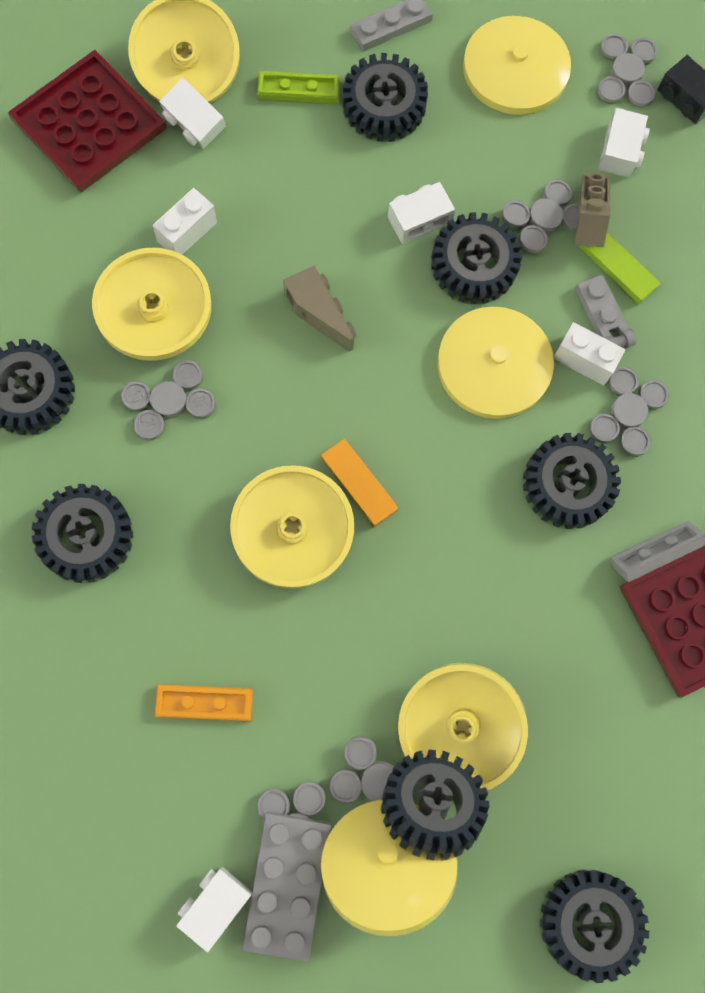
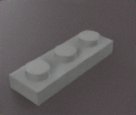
[350,0,433,52]
[610,521,705,582]

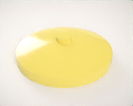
[128,0,240,104]
[463,16,571,115]
[92,248,212,361]
[437,307,554,419]
[230,465,354,589]
[398,663,528,790]
[321,800,457,936]

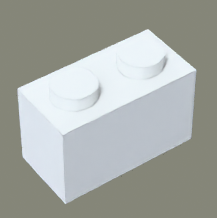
[159,77,226,150]
[598,108,650,178]
[388,182,455,245]
[153,188,217,255]
[554,322,626,386]
[177,866,252,953]

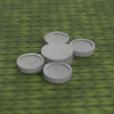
[598,34,658,107]
[502,179,579,253]
[121,360,216,440]
[589,367,669,456]
[330,736,424,803]
[257,782,326,820]

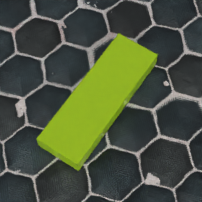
[257,71,340,104]
[579,232,661,304]

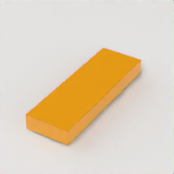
[321,438,399,528]
[155,684,253,721]

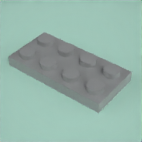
[242,812,331,962]

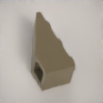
[575,173,610,247]
[283,266,356,351]

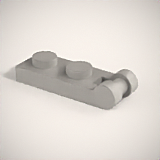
[575,275,636,348]

